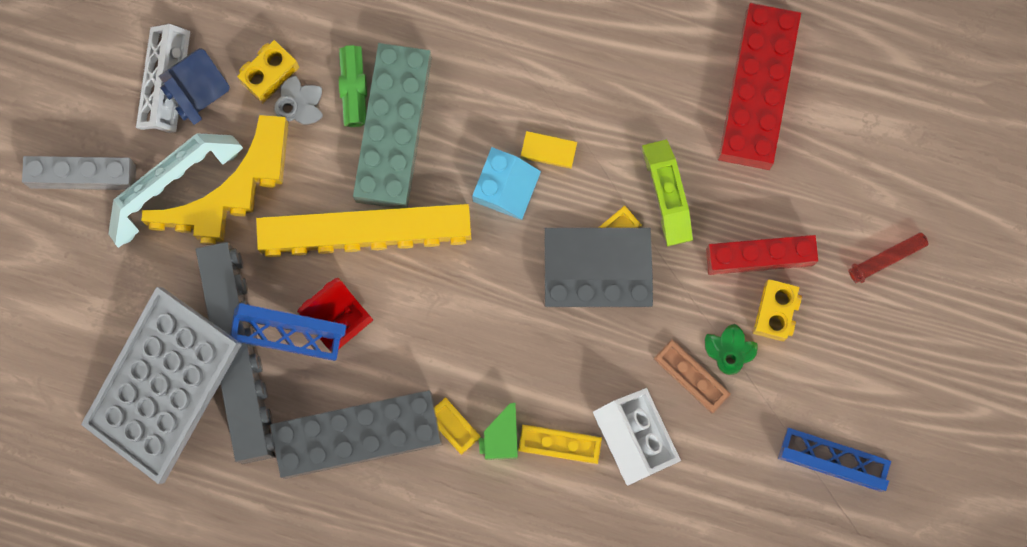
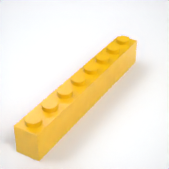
[256,204,472,257]

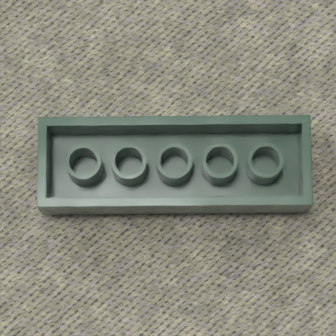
[353,43,432,209]

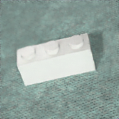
[593,388,681,486]

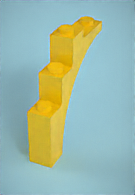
[141,115,289,245]

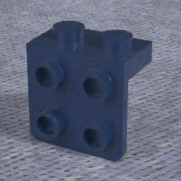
[158,48,230,125]

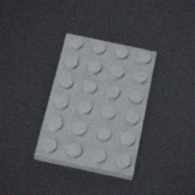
[81,287,242,484]

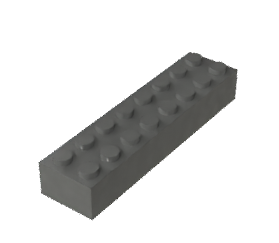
[196,242,275,464]

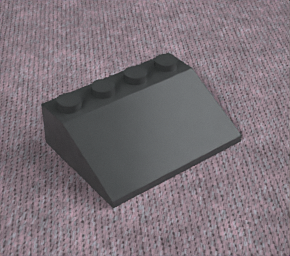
[545,228,653,307]

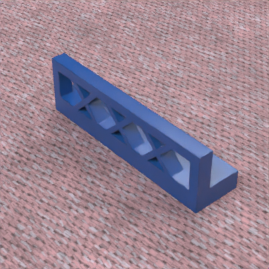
[230,303,346,361]
[778,428,891,492]

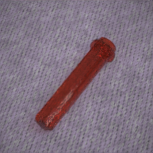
[848,233,929,283]

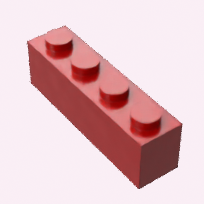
[706,235,819,275]

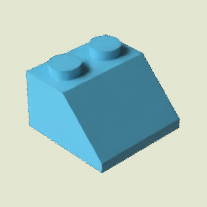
[472,147,541,220]

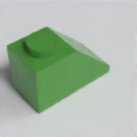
[479,403,518,460]

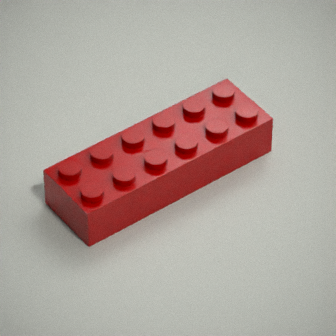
[718,3,801,170]

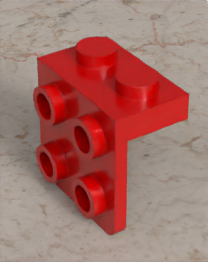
[297,278,374,352]

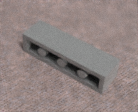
[22,156,136,190]

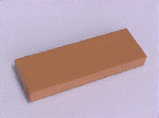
[653,339,731,414]

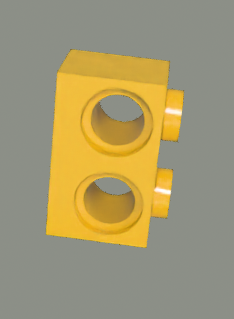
[237,40,299,104]
[753,279,802,342]

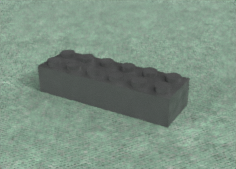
[270,390,443,479]

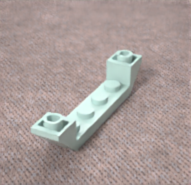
[108,133,243,248]

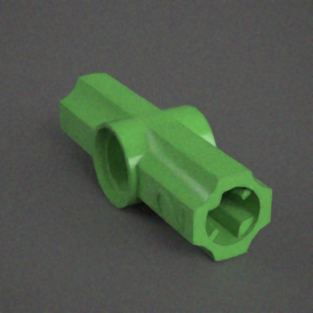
[339,45,367,128]

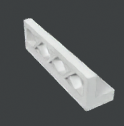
[136,24,190,133]

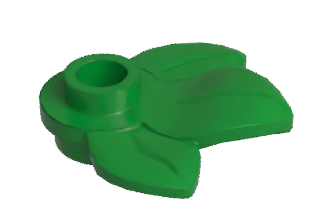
[705,324,758,375]

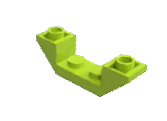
[641,139,693,247]

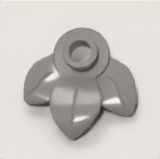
[275,76,323,125]

